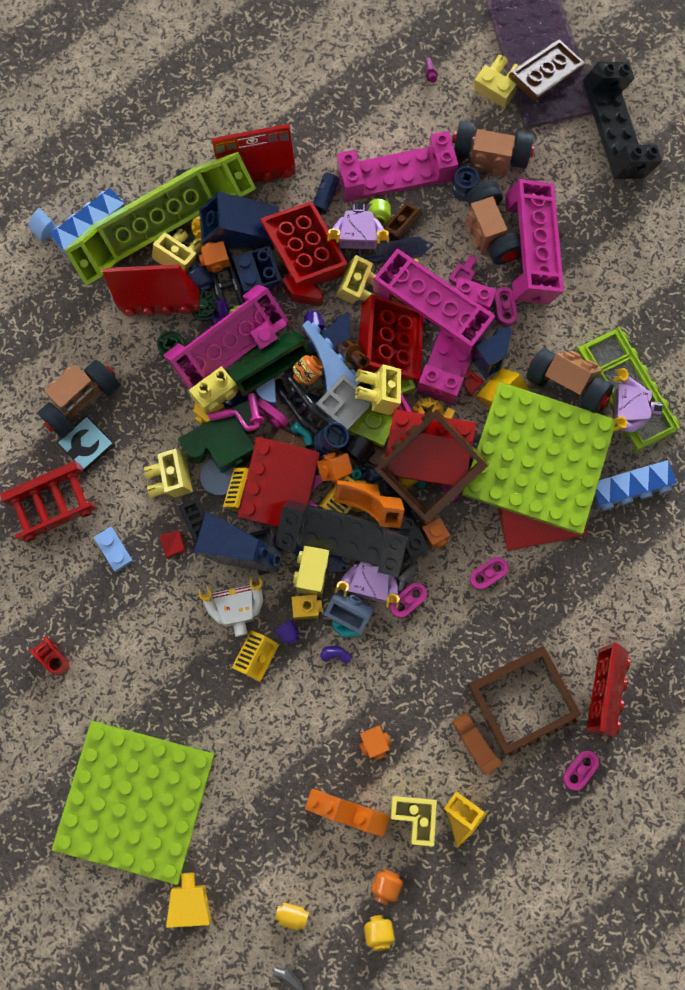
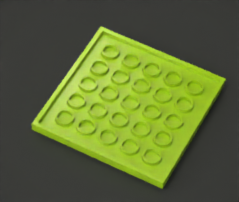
[462,382,616,535]
[52,721,215,885]

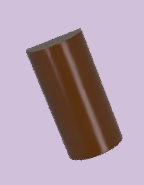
[383,201,422,241]

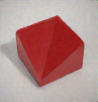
[159,530,186,558]

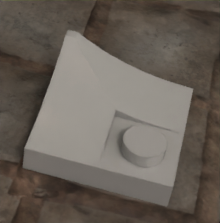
[316,374,372,431]

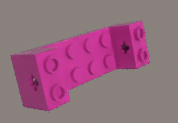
[337,131,458,202]
[505,179,564,304]
[373,248,495,357]
[417,277,496,406]
[163,285,289,389]

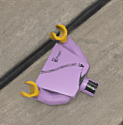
[327,202,389,249]
[612,368,663,433]
[335,561,399,608]

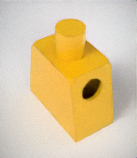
[166,873,212,928]

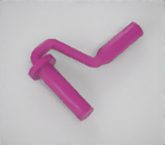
[208,393,264,431]

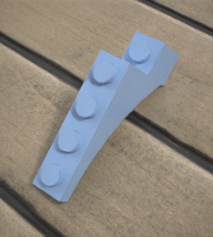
[301,320,360,424]

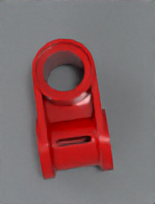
[29,636,70,676]

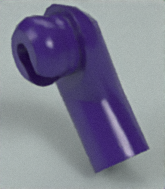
[211,299,229,326]
[320,645,353,665]

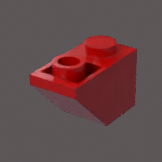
[282,274,324,306]

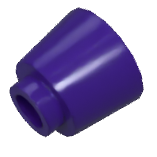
[304,310,326,334]
[273,619,300,645]

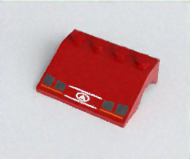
[212,124,296,183]

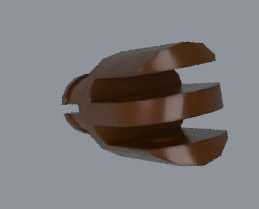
[335,338,370,368]

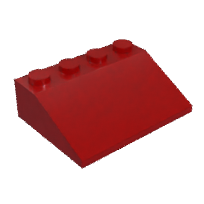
[260,201,348,285]
[102,264,200,317]
[356,294,424,381]
[386,409,476,486]
[237,437,321,527]
[497,507,587,551]
[586,642,631,738]

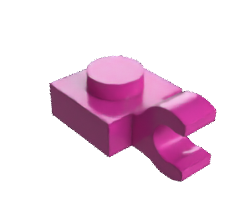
[449,255,477,285]
[249,318,287,350]

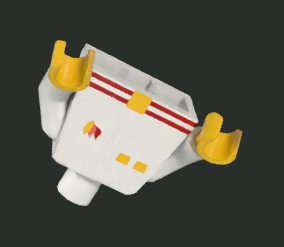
[198,576,263,637]

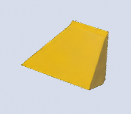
[444,791,486,848]

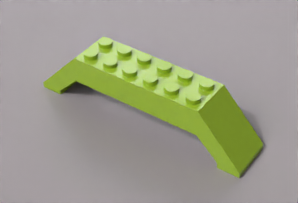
[64,152,256,286]

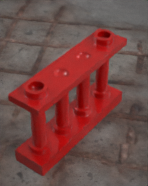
[0,461,98,542]

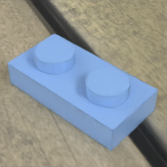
[94,527,133,572]

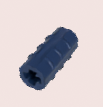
[313,173,339,215]

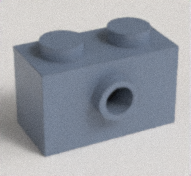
[324,590,375,634]

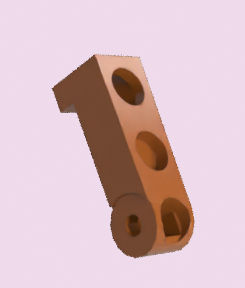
[452,713,502,775]

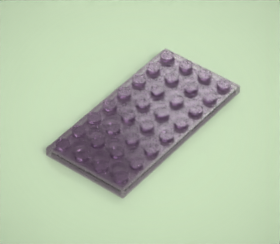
[485,0,593,130]

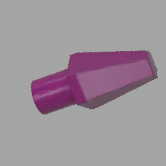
[426,57,438,83]

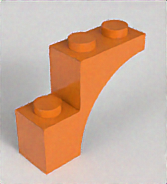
[334,480,404,528]
[305,788,390,837]

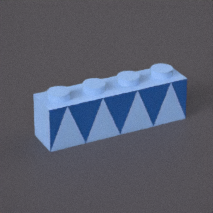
[50,188,126,258]
[592,460,677,511]

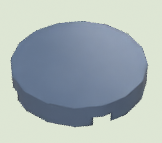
[200,458,235,496]

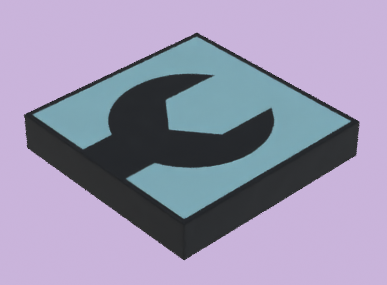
[57,416,115,472]

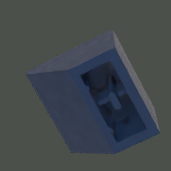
[233,246,282,294]
[472,326,512,379]

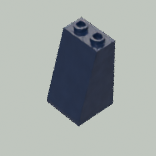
[199,191,279,249]
[194,512,283,573]

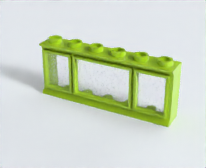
[575,327,680,454]

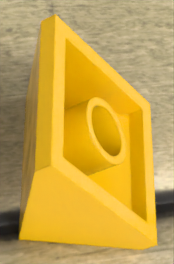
[476,368,531,408]

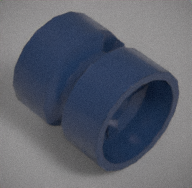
[452,166,480,201]
[313,422,349,455]

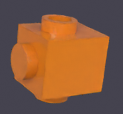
[199,241,230,273]
[317,452,353,483]
[421,518,450,550]
[359,725,391,761]

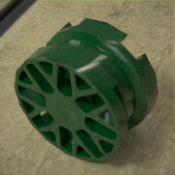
[191,291,218,322]
[157,330,186,360]

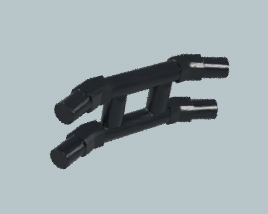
[211,247,246,310]
[275,368,328,435]

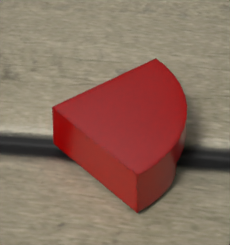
[464,369,484,397]

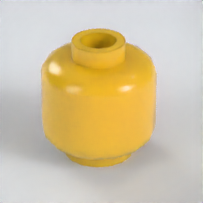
[364,915,395,951]

